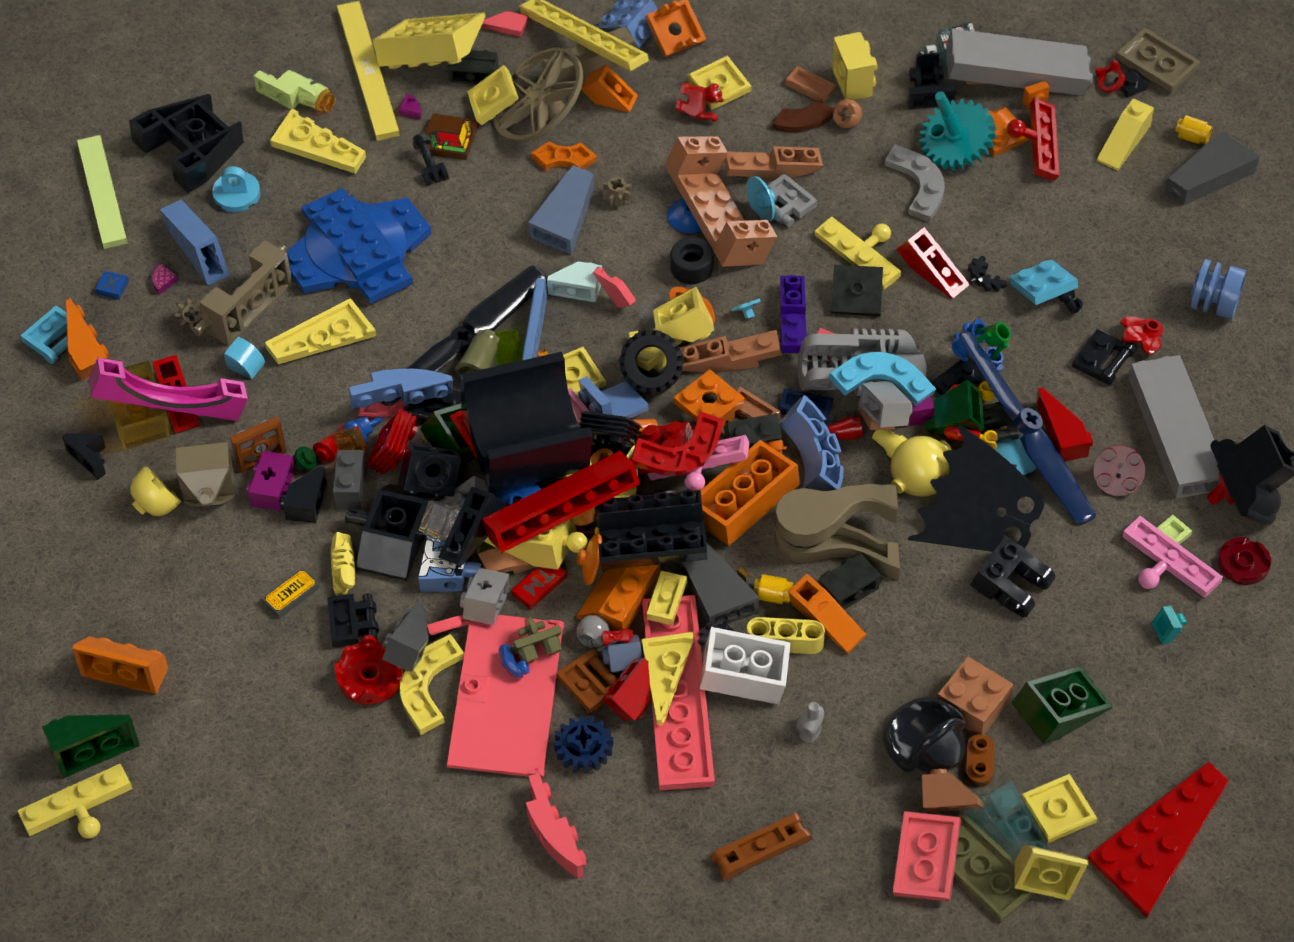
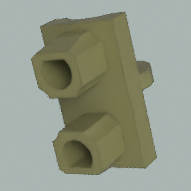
[511,617,562,664]

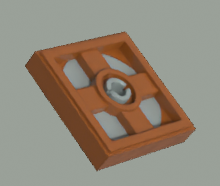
[230,416,287,473]

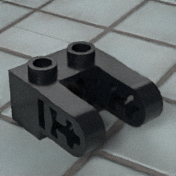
[970,536,1056,617]

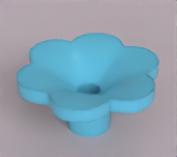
[731,298,761,319]

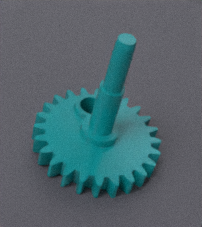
[919,92,997,171]

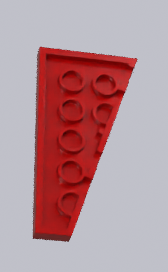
[1088,762,1229,918]

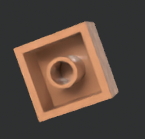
[937,657,1014,735]

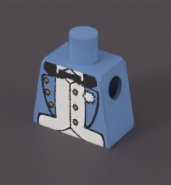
[418,537,482,593]

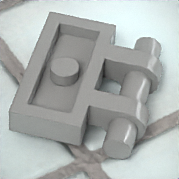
[767,173,817,227]

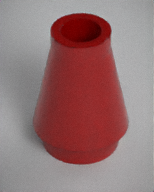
[827,415,864,440]

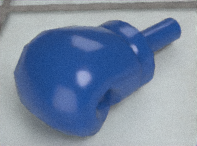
[343,417,382,446]

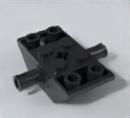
[345,484,449,581]

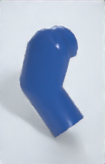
[498,644,530,678]

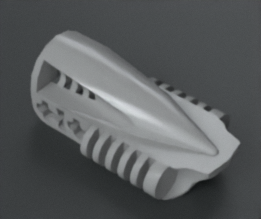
[798,328,927,396]

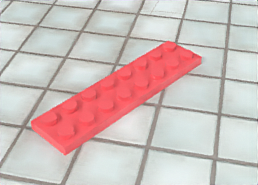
[642,595,715,791]

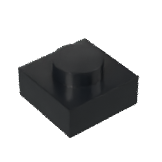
[1114,69,1148,98]

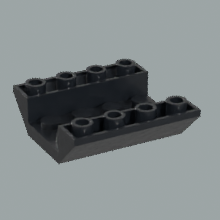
[596,489,708,570]

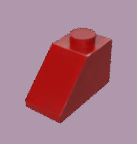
[601,658,651,721]

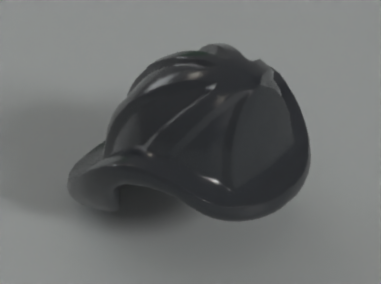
[883,697,967,772]

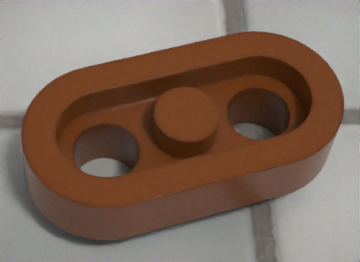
[965,734,995,787]

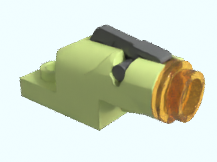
[254,70,336,112]

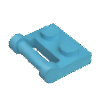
[20,306,68,364]

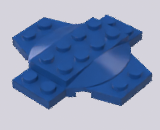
[286,188,432,304]

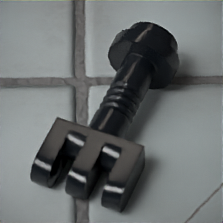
[412,133,449,186]

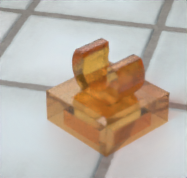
[333,426,368,452]

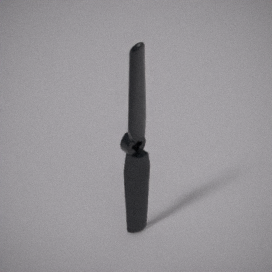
[379,265,548,406]

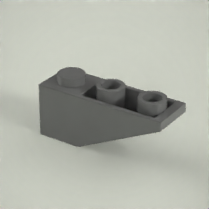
[382,602,429,673]

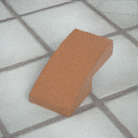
[478,548,535,575]

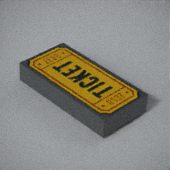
[261,567,320,619]

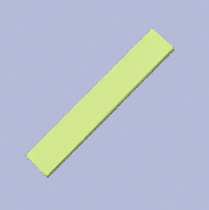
[77,135,128,249]

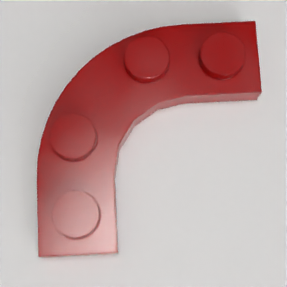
[631,411,725,476]

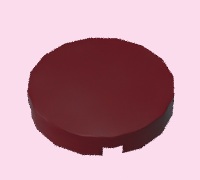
[1217,537,1272,585]

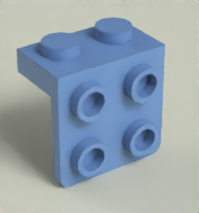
[597,0,658,49]
[578,377,649,418]

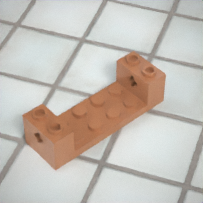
[665,136,777,267]

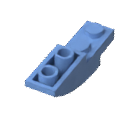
[349,369,453,409]

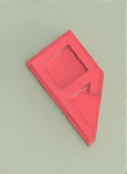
[481,11,529,37]
[592,267,636,308]
[426,615,470,636]

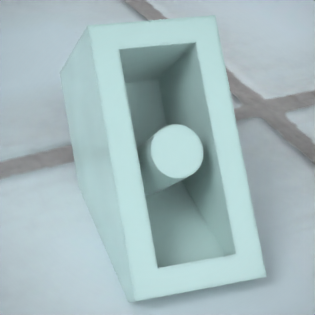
[547,261,602,302]

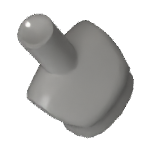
[796,702,825,743]

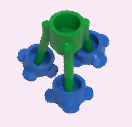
[952,318,1011,372]

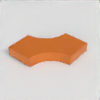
[530,141,597,171]

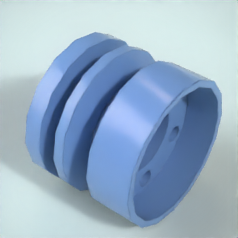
[1191,259,1247,320]

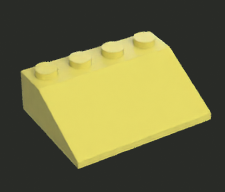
[373,13,485,69]

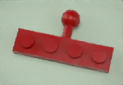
[1007,98,1059,181]

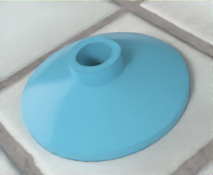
[747,176,775,222]

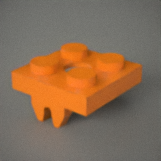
[645,0,706,58]
[673,369,745,429]

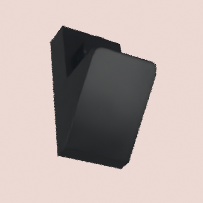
[62,433,106,480]

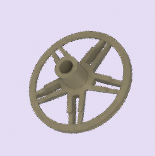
[493,48,583,142]

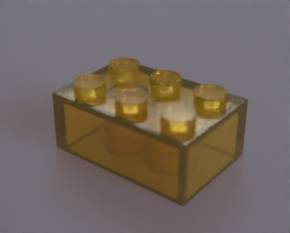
[107,360,172,450]

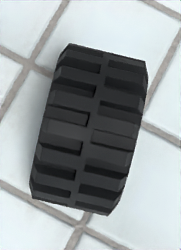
[619,330,683,394]

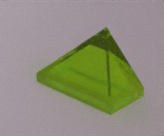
[495,327,523,365]

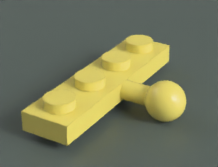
[815,217,901,290]
[17,763,133,839]

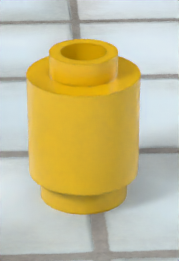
[1175,115,1213,145]
[754,574,793,605]

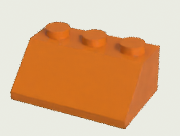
[576,564,660,631]
[72,636,168,695]

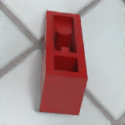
[896,227,970,299]
[152,354,200,434]
[1036,387,1093,461]

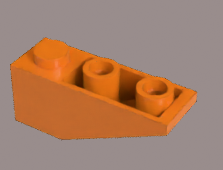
[66,298,110,380]
[788,574,866,654]

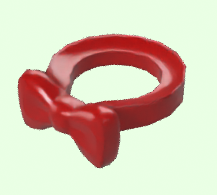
[1095,60,1125,93]
[601,628,634,645]

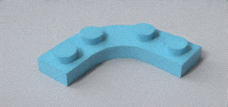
[828,352,936,406]

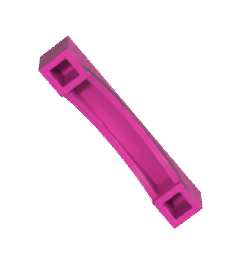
[88,357,248,421]

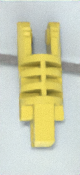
[330,532,355,596]

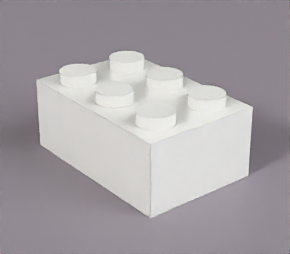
[699,627,790,705]

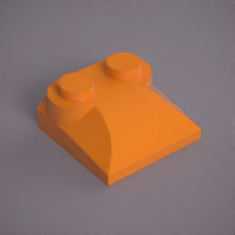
[987,107,1030,157]

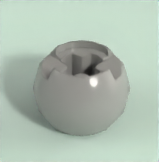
[576,615,610,648]

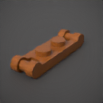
[710,813,812,881]

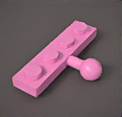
[648,435,749,490]
[1122,516,1223,598]

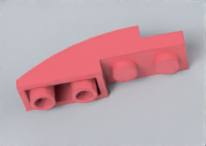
[526,773,587,878]

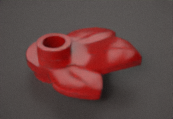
[1120,316,1164,355]

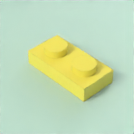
[647,571,687,626]

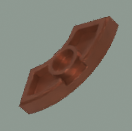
[772,101,834,133]

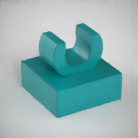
[1151,606,1188,644]

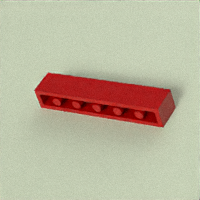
[482,451,640,553]

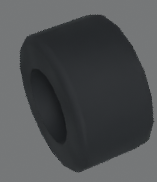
[670,237,714,284]

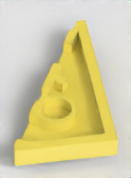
[642,632,694,726]

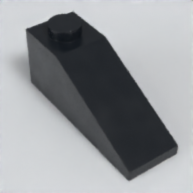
[438,486,507,566]

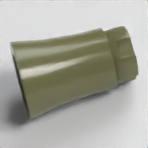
[455,329,500,379]

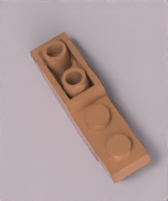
[724,146,823,182]
[680,330,782,373]

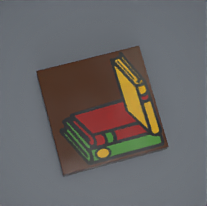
[426,113,478,160]

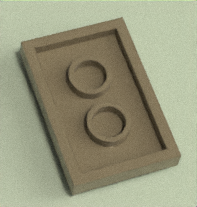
[1116,28,1201,93]

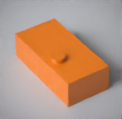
[700,440,800,546]

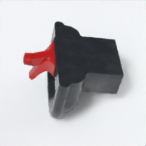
[1207,425,1294,525]

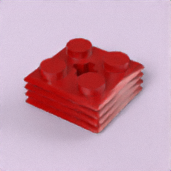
[367,408,418,475]
[635,421,693,474]

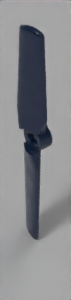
[959,332,1096,524]

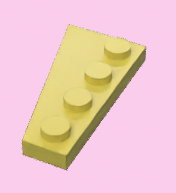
[270,108,366,174]
[265,298,376,364]

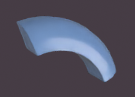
[780,395,844,491]

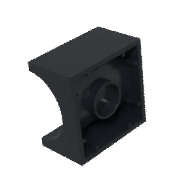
[461,352,592,493]

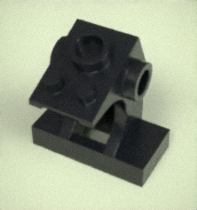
[907,51,956,110]

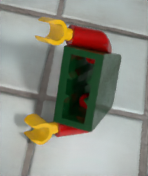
[925,380,998,450]

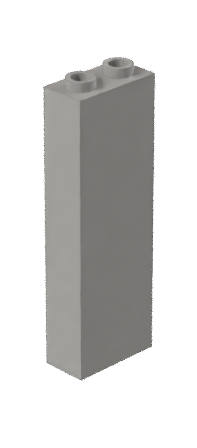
[946,29,1093,95]
[1129,355,1219,499]

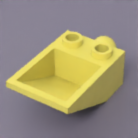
[484,519,588,570]

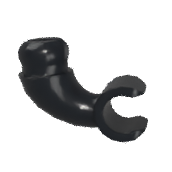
[1058,290,1083,314]

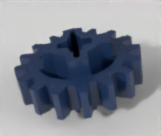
[554,715,614,773]

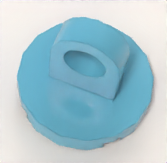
[212,166,261,213]

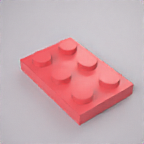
[893,811,961,902]

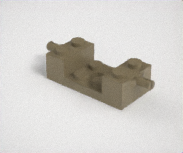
[192,240,293,346]

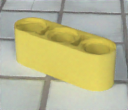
[747,617,825,654]

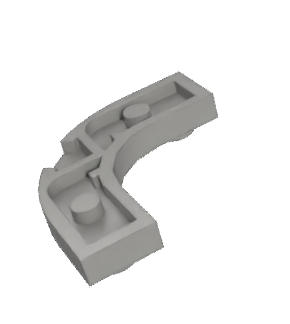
[884,145,945,222]

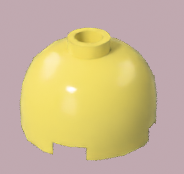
[130,466,182,516]

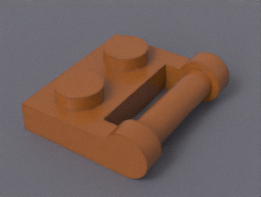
[556,649,617,714]

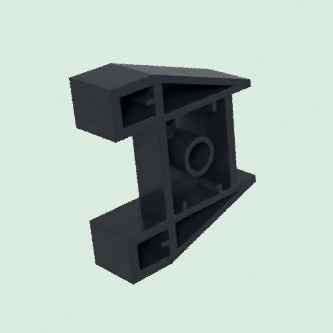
[129,94,244,193]

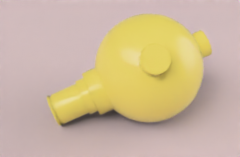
[872,430,952,497]

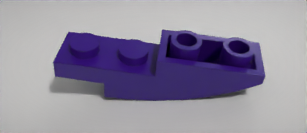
[780,275,807,353]

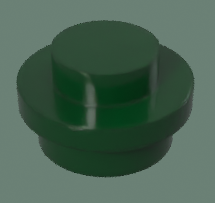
[293,446,317,471]

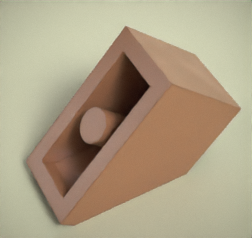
[922,769,985,812]

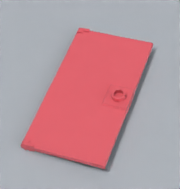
[447,615,564,779]

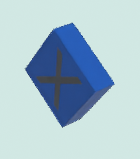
[95,271,129,299]

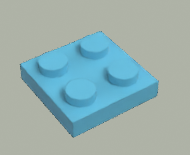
[1010,259,1078,305]

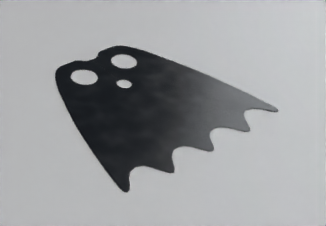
[908,425,1044,552]

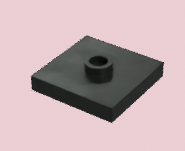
[831,265,883,316]

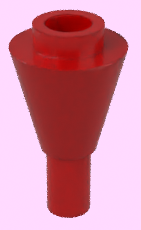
[313,424,345,463]

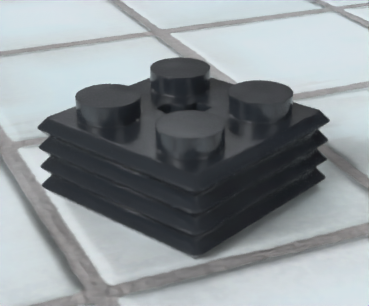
[578,411,642,448]

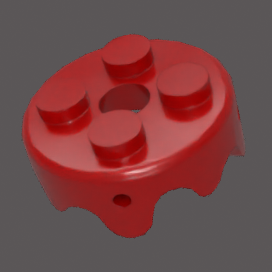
[334,635,404,705]

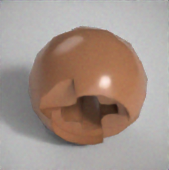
[833,99,862,129]

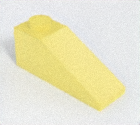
[1097,98,1154,171]

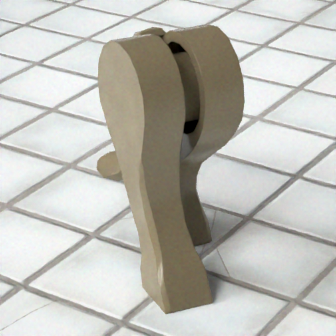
[775,484,900,580]

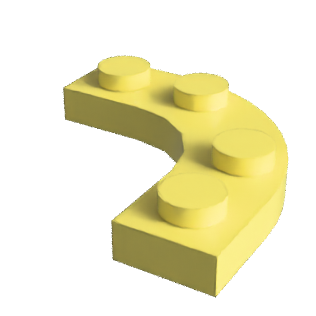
[400,634,464,735]

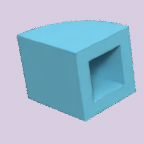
[224,337,266,380]

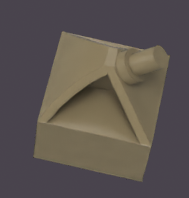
[176,442,235,507]

